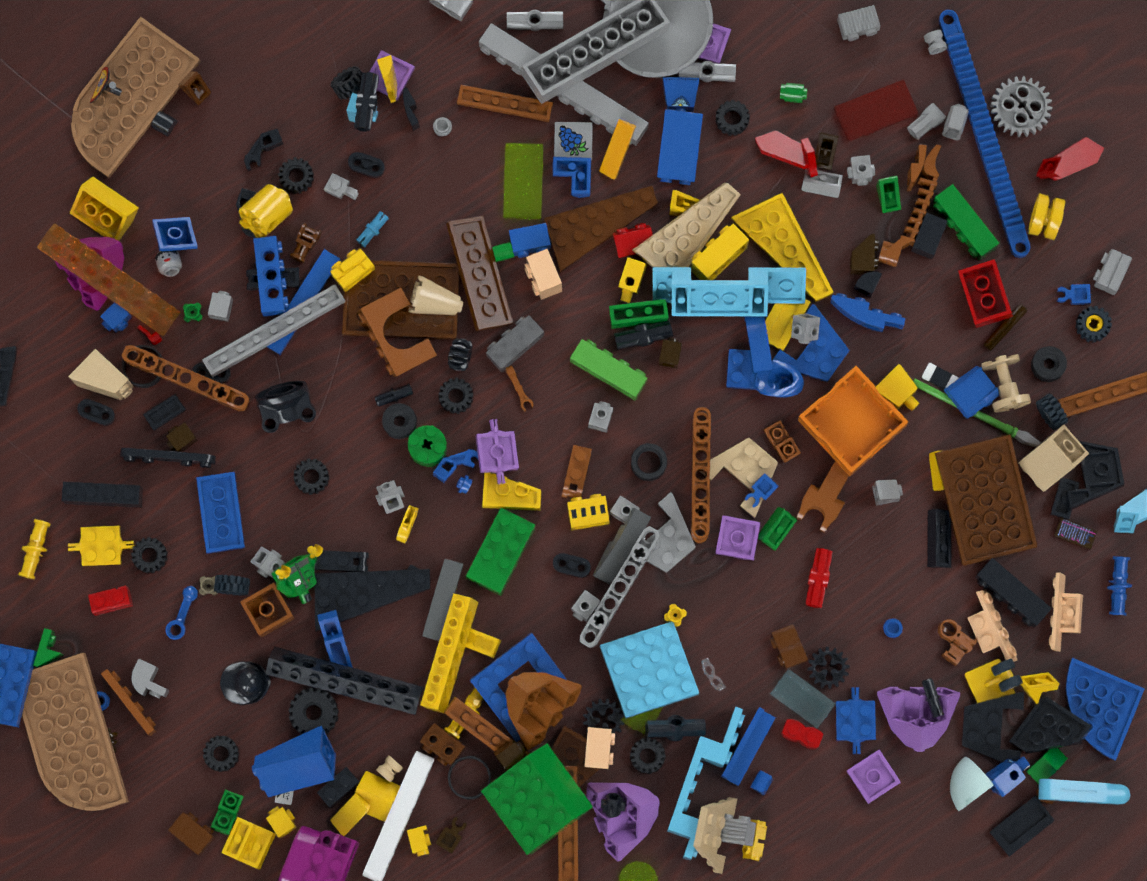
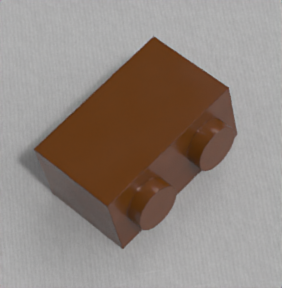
[168,812,215,856]

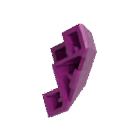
[51,237,124,311]

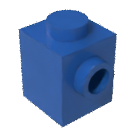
[100,300,132,333]

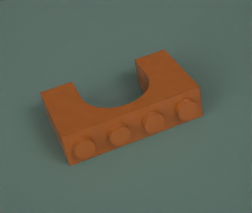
[358,288,437,377]

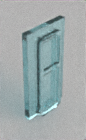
[770,669,836,729]

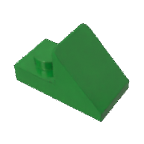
[33,628,64,668]

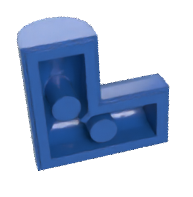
[553,157,591,198]

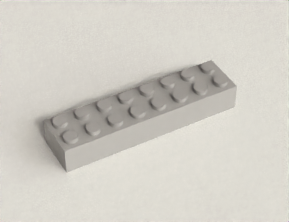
[521,0,670,104]

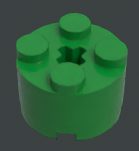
[408,425,447,467]

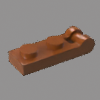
[562,445,592,498]

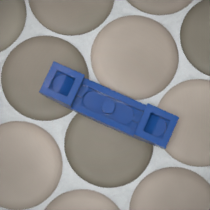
[744,316,773,373]

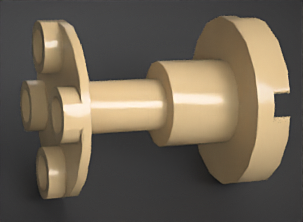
[981,354,1031,413]

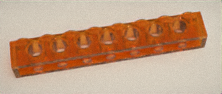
[37,223,181,336]

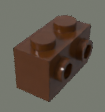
[420,723,466,767]

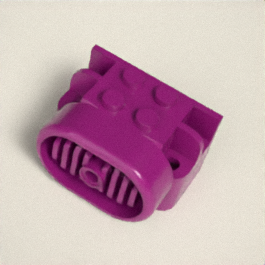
[278,826,360,881]

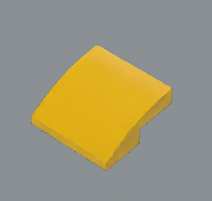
[221,817,276,870]

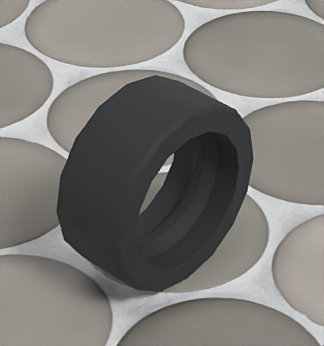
[631,443,667,481]

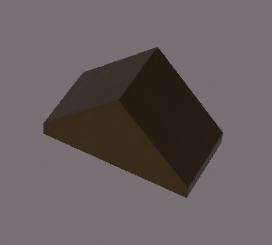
[815,132,839,170]

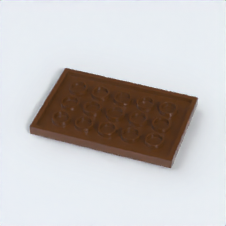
[342,261,460,339]
[935,434,1038,566]

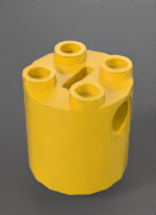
[239,184,293,238]

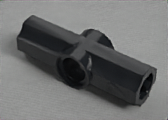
[354,72,379,132]
[614,320,673,350]
[645,715,706,741]

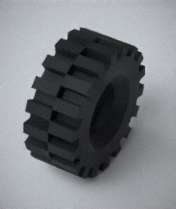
[289,688,339,734]

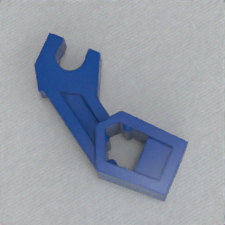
[433,449,478,483]

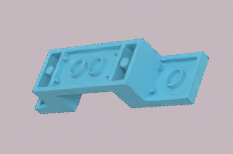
[653,267,806,316]
[667,707,745,860]

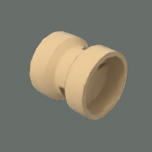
[376,755,403,782]

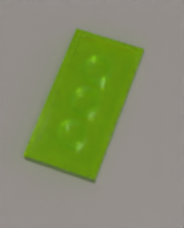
[503,143,543,219]

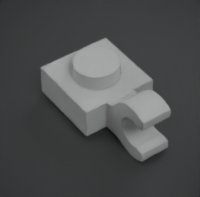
[324,173,359,200]

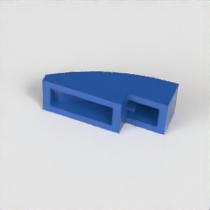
[317,610,353,668]

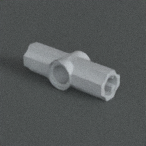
[507,10,563,31]
[679,61,736,83]

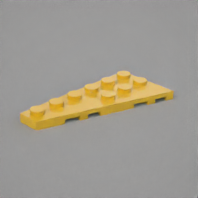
[731,193,834,302]

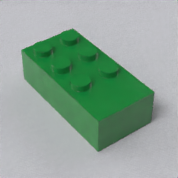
[466,508,536,596]

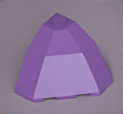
[877,687,960,752]
[587,783,660,862]

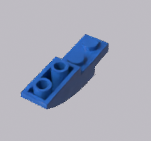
[830,293,906,332]

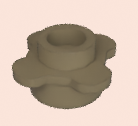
[199,576,218,596]

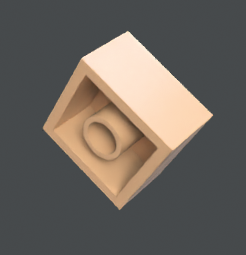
[524,249,562,300]
[585,727,615,769]

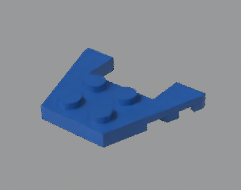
[772,304,850,382]

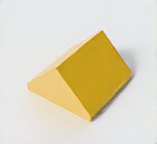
[355,771,400,822]

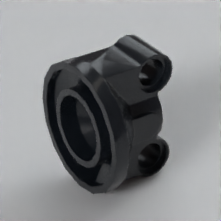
[255,380,316,433]

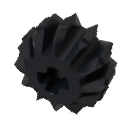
[448,338,473,371]

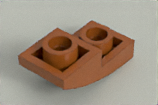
[763,420,801,463]

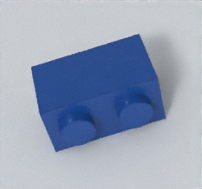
[509,223,551,258]

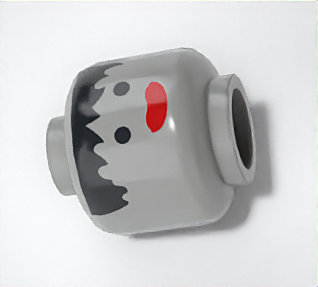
[155,250,182,277]

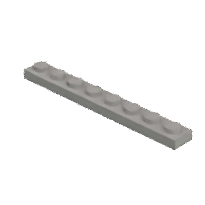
[202,285,345,377]

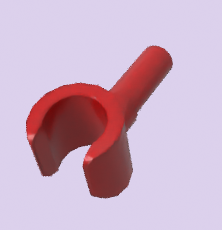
[137,325,162,345]

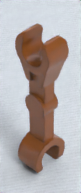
[505,365,533,412]

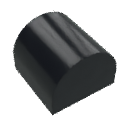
[151,111,178,137]

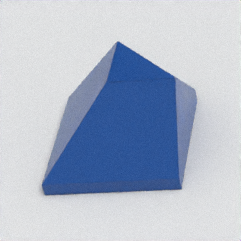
[152,217,198,251]

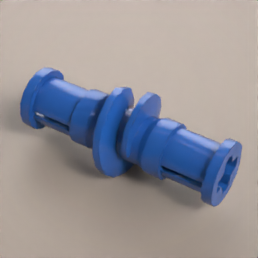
[1107,556,1132,616]

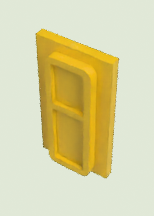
[765,299,811,351]

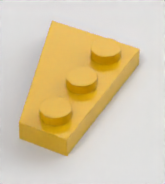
[482,472,541,511]

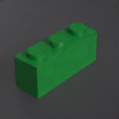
[609,299,669,329]

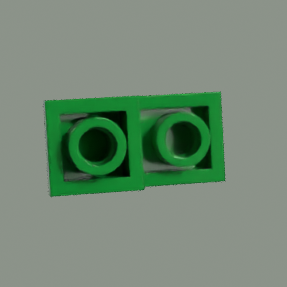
[211,789,244,836]

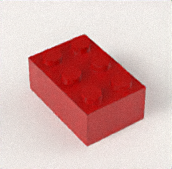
[958,259,1013,328]

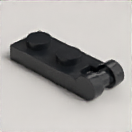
[246,267,300,291]
[315,550,369,572]

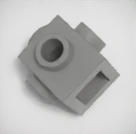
[847,155,875,186]
[791,314,820,344]
[375,480,405,514]
[251,546,285,578]

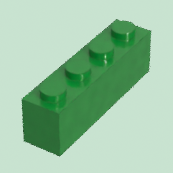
[933,184,999,261]

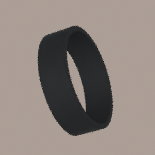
[122,345,165,388]
[448,756,491,800]

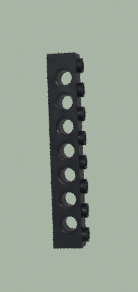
[266,646,424,715]

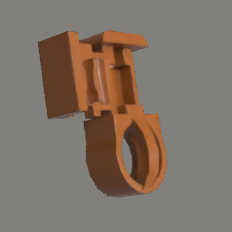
[938,619,977,666]

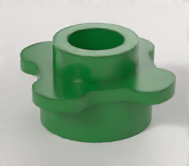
[183,303,202,322]

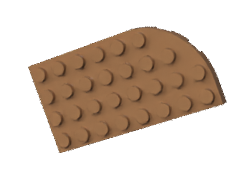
[71,17,201,178]
[22,653,129,811]

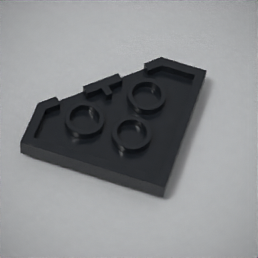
[1010,694,1092,754]

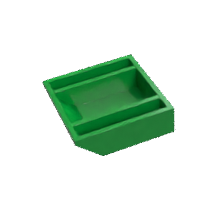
[481,743,593,855]

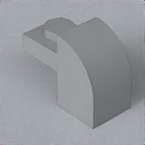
[132,659,169,699]

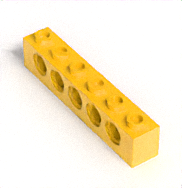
[420,593,479,714]

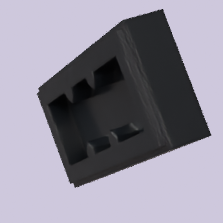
[143,394,186,431]

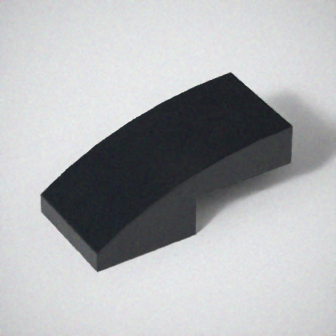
[403,87,420,131]

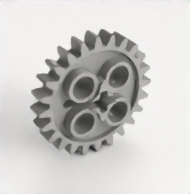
[990,76,1053,137]

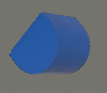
[750,770,773,795]

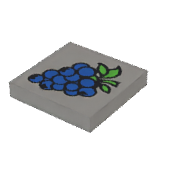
[554,122,592,161]

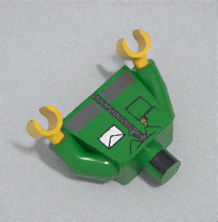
[271,544,323,604]

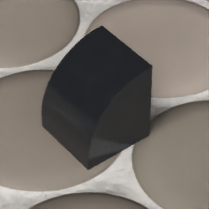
[854,272,882,298]

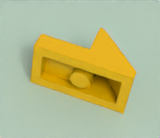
[1020,672,1059,704]

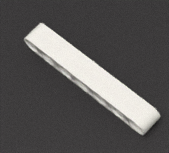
[362,751,435,881]

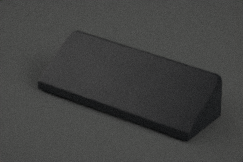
[927,509,951,568]

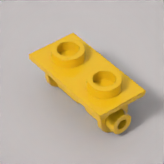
[742,819,767,861]

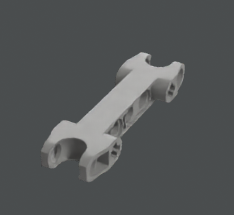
[580,526,660,648]

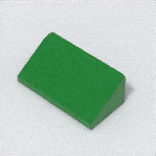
[758,507,797,551]

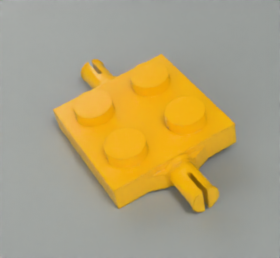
[68,526,135,566]

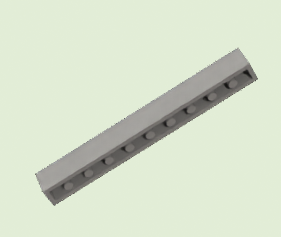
[479,23,649,146]

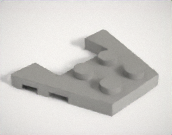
[637,492,696,573]

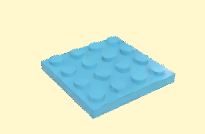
[600,622,699,719]

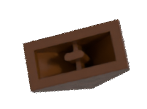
[178,71,211,106]

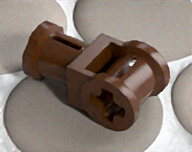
[290,223,322,263]

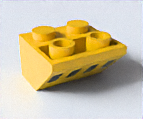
[567,494,609,531]

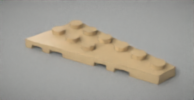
[632,183,741,267]

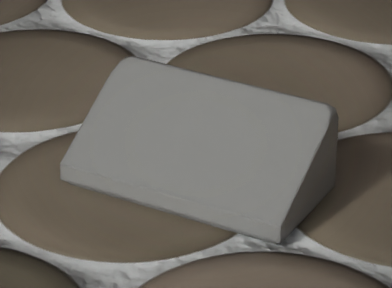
[802,169,843,198]

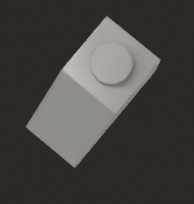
[872,480,903,506]

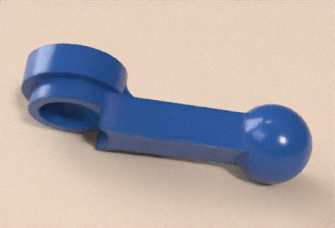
[166,586,198,640]

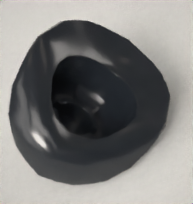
[220,661,271,705]

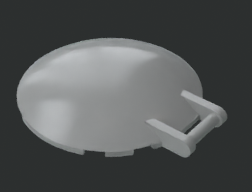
[600,0,713,78]

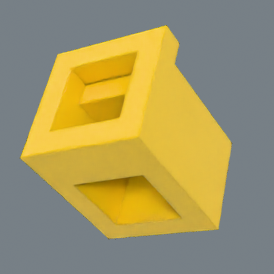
[407,825,431,857]

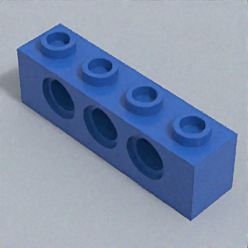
[253,236,289,317]

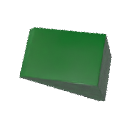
[876,175,901,213]
[1026,748,1068,784]

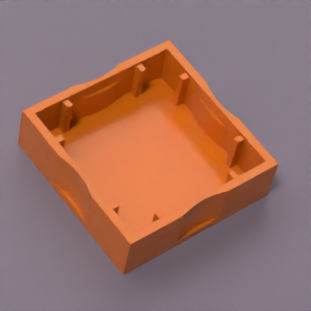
[798,366,908,476]

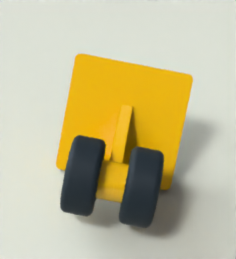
[964,659,1023,703]

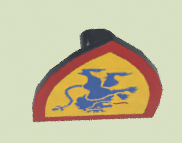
[90,67,122,103]

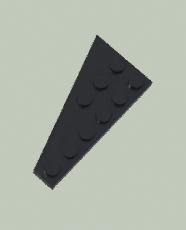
[315,569,431,632]

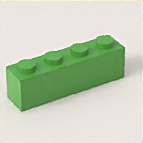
[570,339,647,400]

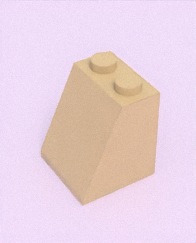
[68,349,134,400]
[1019,425,1089,492]

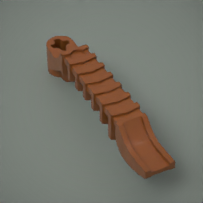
[878,145,941,267]

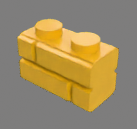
[330,249,375,292]

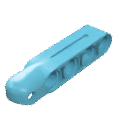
[1038,779,1131,805]

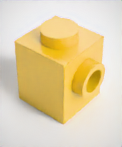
[266,806,297,839]

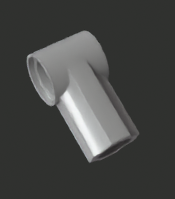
[907,103,946,140]

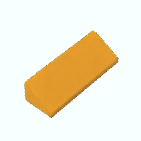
[599,119,636,180]

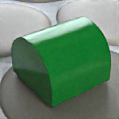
[492,242,514,262]

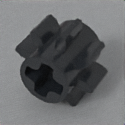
[601,793,625,818]

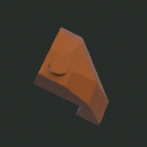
[506,672,582,750]

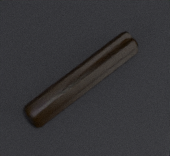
[984,304,1027,351]

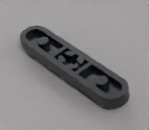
[120,448,216,468]

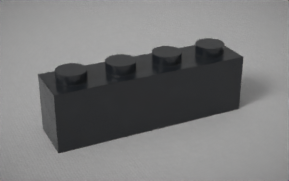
[61,482,143,508]
[975,558,1052,628]

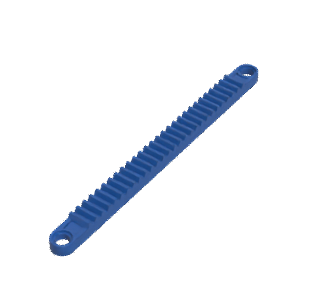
[939,10,1030,258]

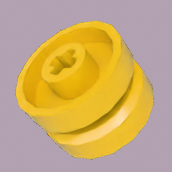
[1028,193,1065,240]

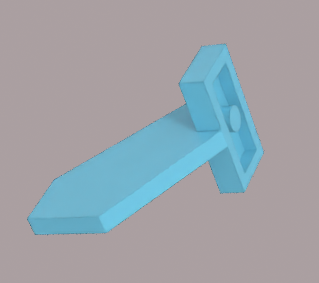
[1114,489,1147,533]

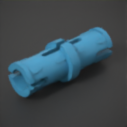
[356,211,389,248]

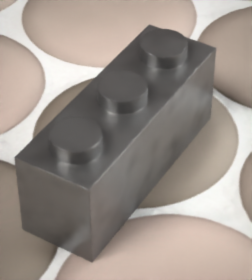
[486,315,544,373]

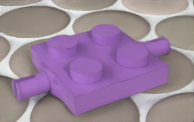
[475,419,519,484]

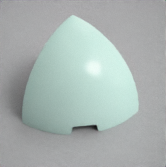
[950,756,993,811]

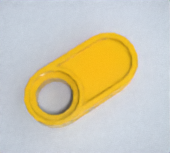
[396,505,419,543]

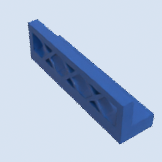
[721,707,775,786]

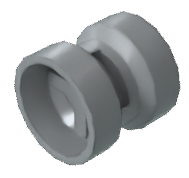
[924,30,947,55]

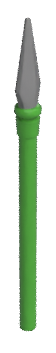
[913,378,1041,447]

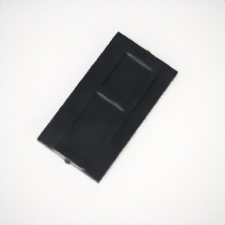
[989,796,1055,857]

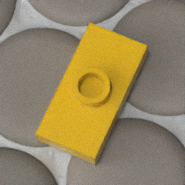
[465,628,501,658]

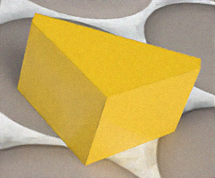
[669,190,700,216]

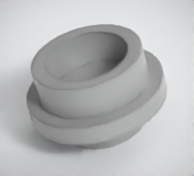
[433,117,452,136]

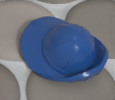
[754,360,804,397]

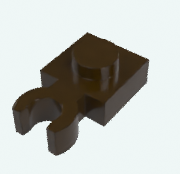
[435,817,467,854]

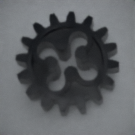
[807,647,850,689]
[583,699,625,738]

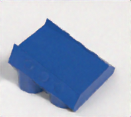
[944,366,999,419]

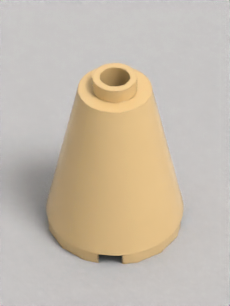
[409,276,463,315]

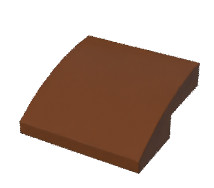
[907,145,927,191]

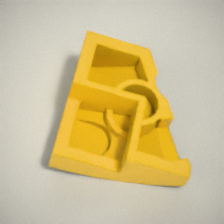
[377,55,397,103]

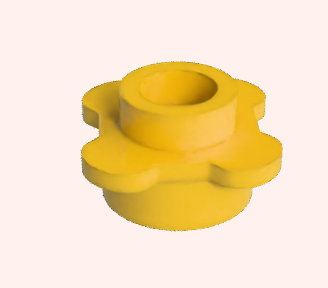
[664,604,687,627]

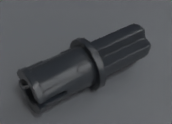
[375,383,413,407]
[922,678,944,718]

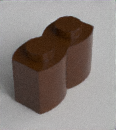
[769,624,808,670]

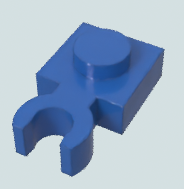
[1057,284,1091,305]
[745,473,779,508]

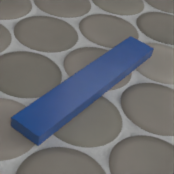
[267,249,341,355]

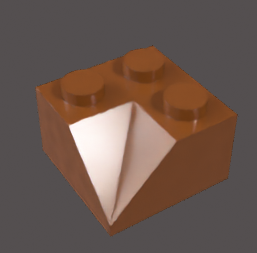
[240,583,295,638]

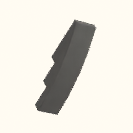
[593,508,651,584]
[422,559,463,641]

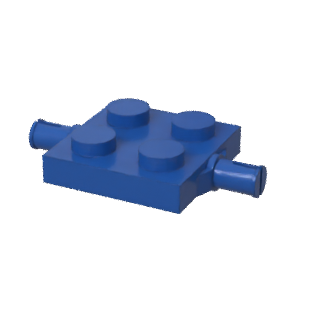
[836,687,876,754]

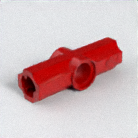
[805,548,833,608]

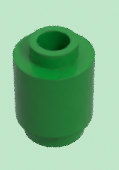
[780,83,808,103]

